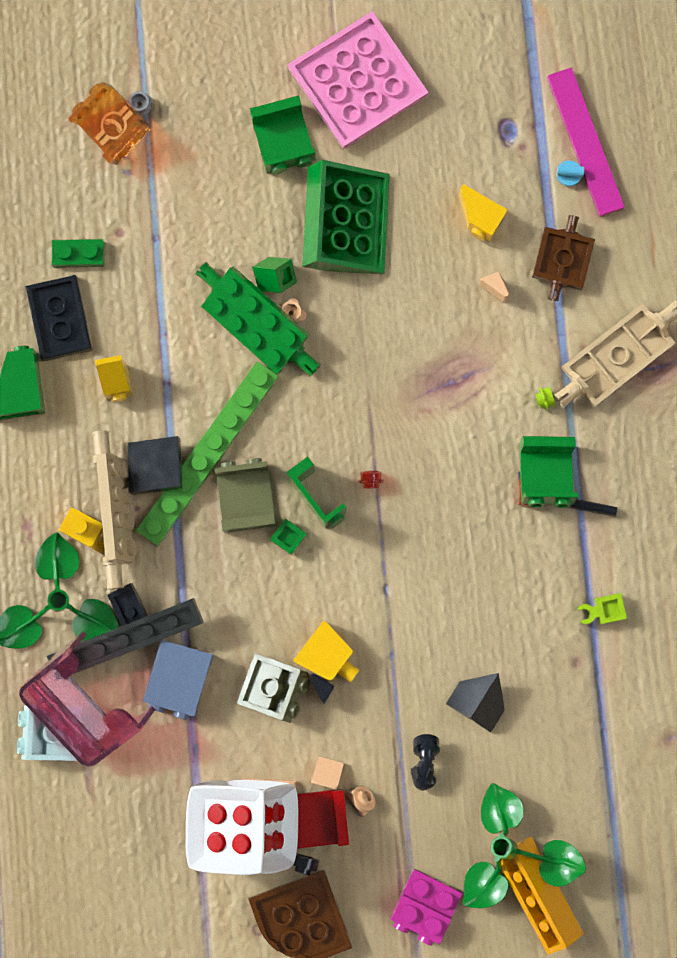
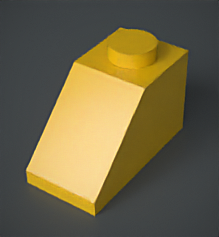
[459,184,508,242]
[95,355,133,402]

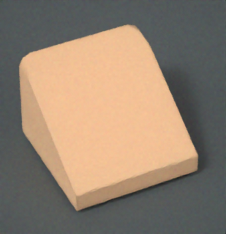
[479,272,509,302]
[311,756,344,790]

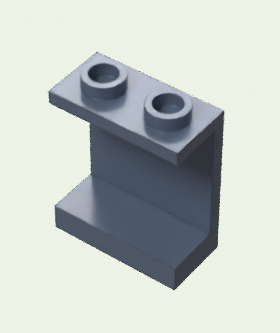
[143,640,214,720]

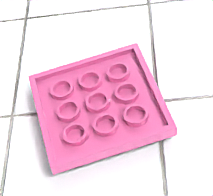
[287,11,429,150]

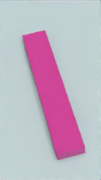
[547,67,624,217]

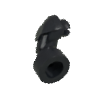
[411,734,440,791]

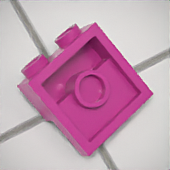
[390,869,463,946]

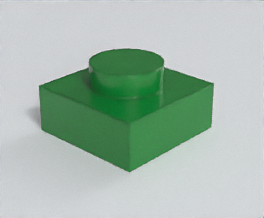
[270,518,307,556]

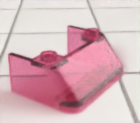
[19,631,156,766]

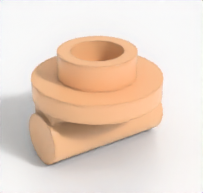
[346,786,375,817]

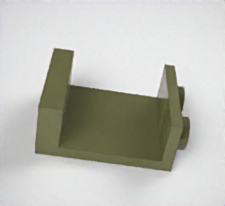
[215,458,276,533]

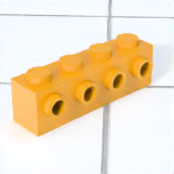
[501,836,584,954]

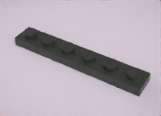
[47,598,204,681]

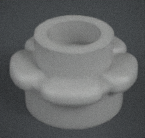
[127,91,152,116]

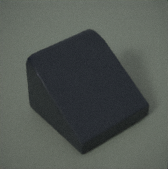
[309,673,334,704]

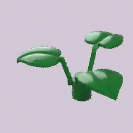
[0,532,118,649]
[463,783,586,909]

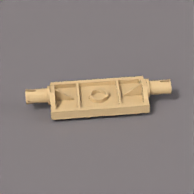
[553,300,677,408]
[92,430,137,590]

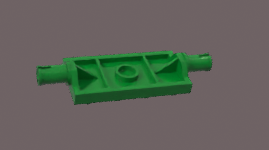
[196,262,321,377]

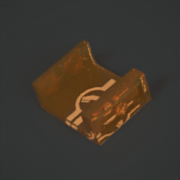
[68,82,152,165]

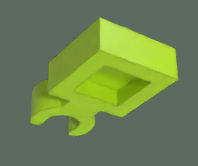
[577,593,627,625]

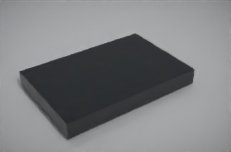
[25,275,93,362]

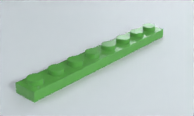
[136,362,278,546]

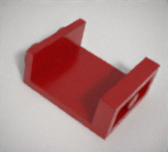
[297,789,349,849]

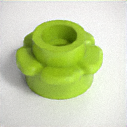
[535,386,556,411]

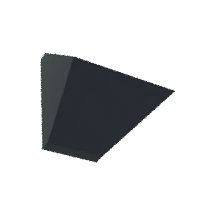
[446,673,505,733]

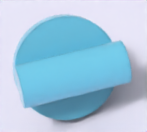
[556,161,584,186]

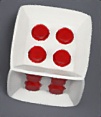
[186,780,298,875]

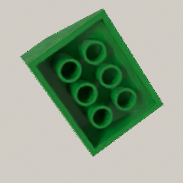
[302,160,390,274]

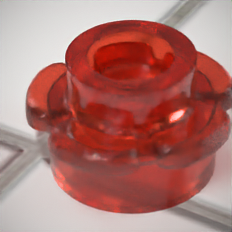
[358,471,384,489]

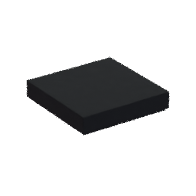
[128,436,183,495]

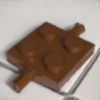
[532,215,595,301]

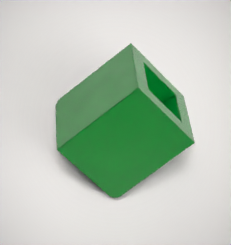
[252,257,297,293]

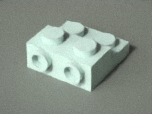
[17,705,81,761]

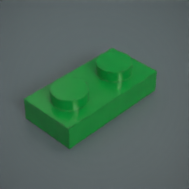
[52,239,104,268]

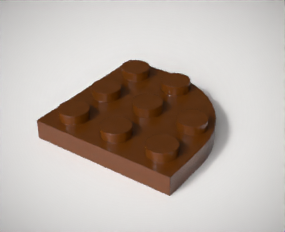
[248,869,352,958]

